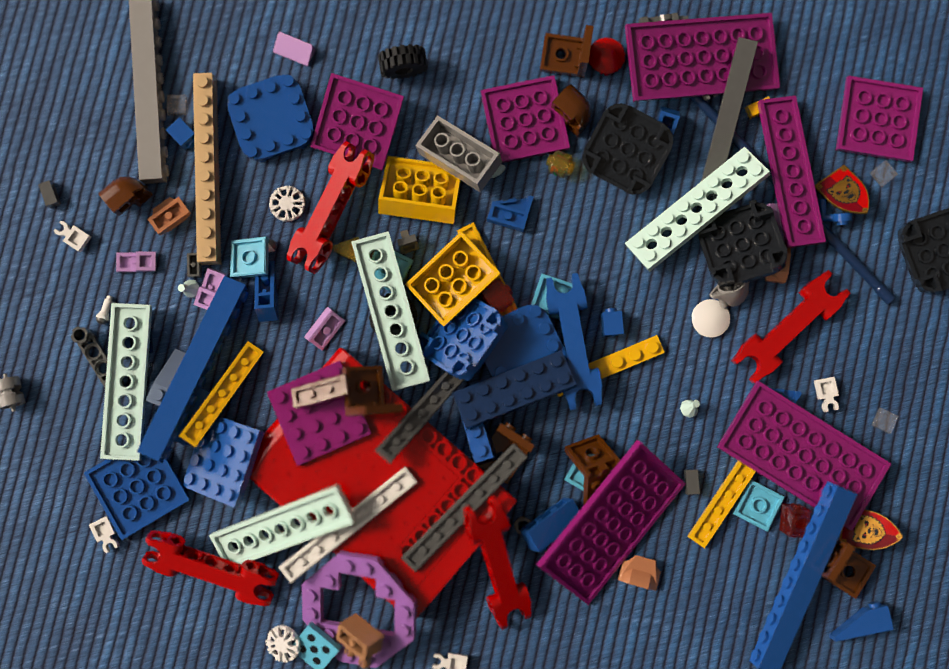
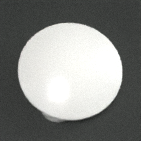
[692,299,730,337]

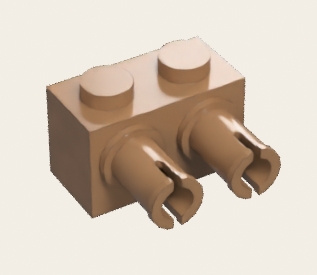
[336,613,384,669]

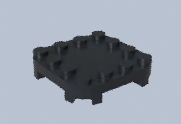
[582,103,673,195]
[698,200,787,287]
[898,208,949,293]

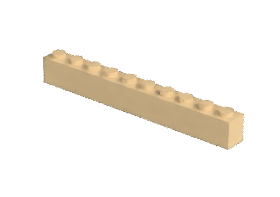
[193,73,221,265]

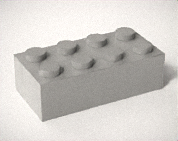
[415,115,502,192]

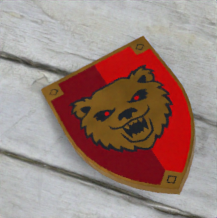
[814,165,869,214]
[839,509,903,550]

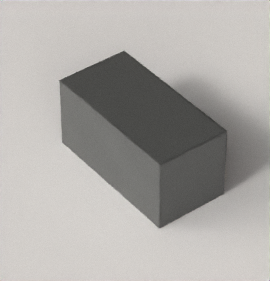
[38,180,61,208]
[187,253,202,278]
[684,469,700,495]

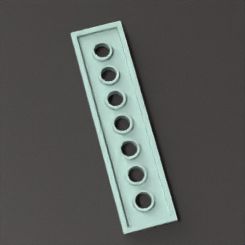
[625,147,770,272]
[351,231,430,391]
[100,303,152,461]
[209,484,357,564]

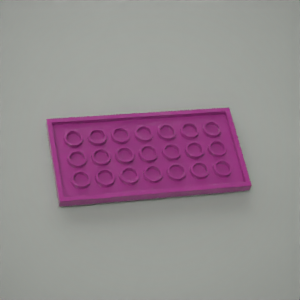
[625,13,780,102]
[717,381,891,531]
[536,440,686,605]

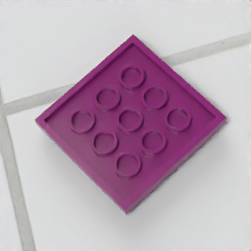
[310,73,405,170]
[480,75,570,163]
[836,75,923,163]
[267,361,372,466]

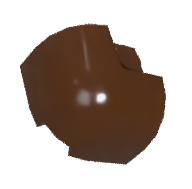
[551,84,592,137]
[98,176,153,216]

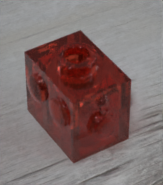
[480,278,514,312]
[779,503,811,538]

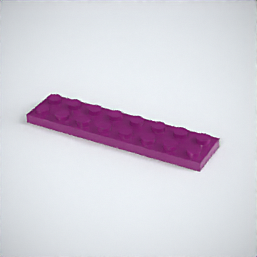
[757,95,826,248]

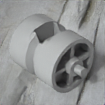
[0,374,26,412]

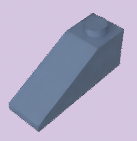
[146,349,185,406]

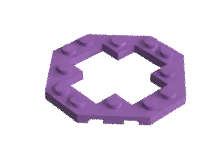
[302,551,417,668]

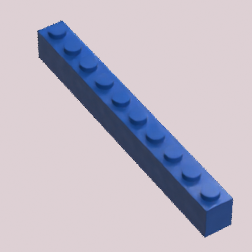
[137,276,249,463]
[749,481,857,669]

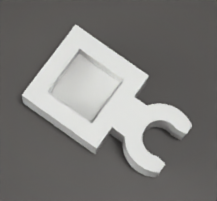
[54,221,91,252]
[814,377,839,412]
[89,516,120,553]
[432,652,468,669]

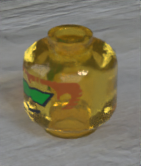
[546,150,576,178]

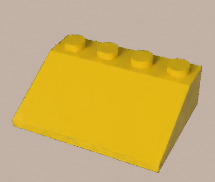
[378,156,460,224]
[405,231,501,327]

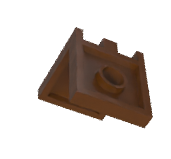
[540,25,594,78]
[342,366,403,416]
[477,422,535,484]
[565,434,620,505]
[821,540,876,599]

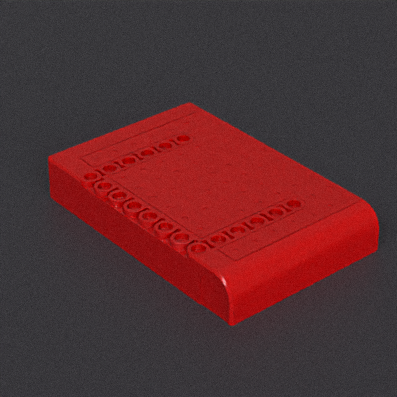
[250,347,516,618]

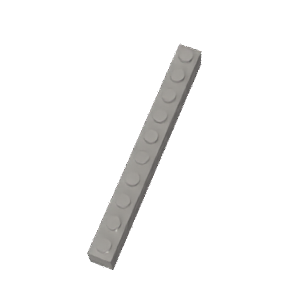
[129,0,169,184]

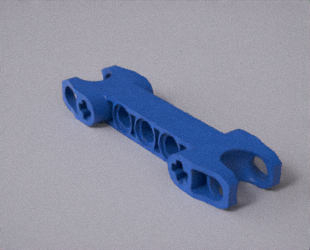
[546,273,602,411]

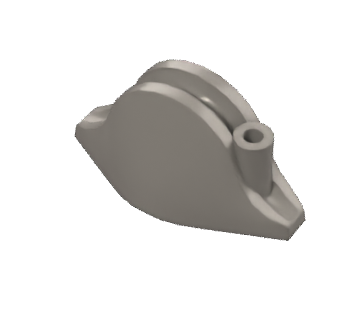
[709,282,749,308]

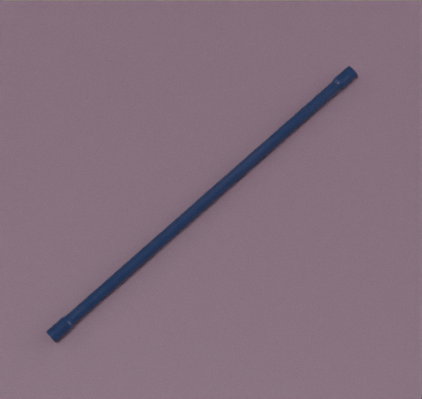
[689,96,896,304]

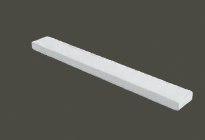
[279,467,418,583]

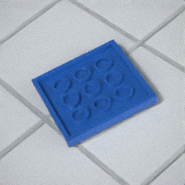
[182,416,264,509]
[84,437,191,540]

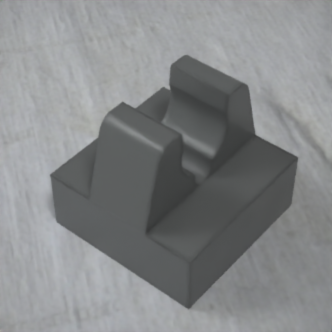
[397,230,419,254]

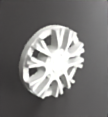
[269,186,305,222]
[266,625,301,663]

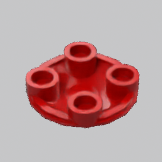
[589,38,625,76]

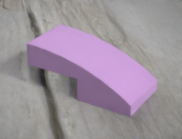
[116,251,156,272]
[193,268,227,310]

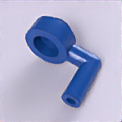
[818,199,853,225]

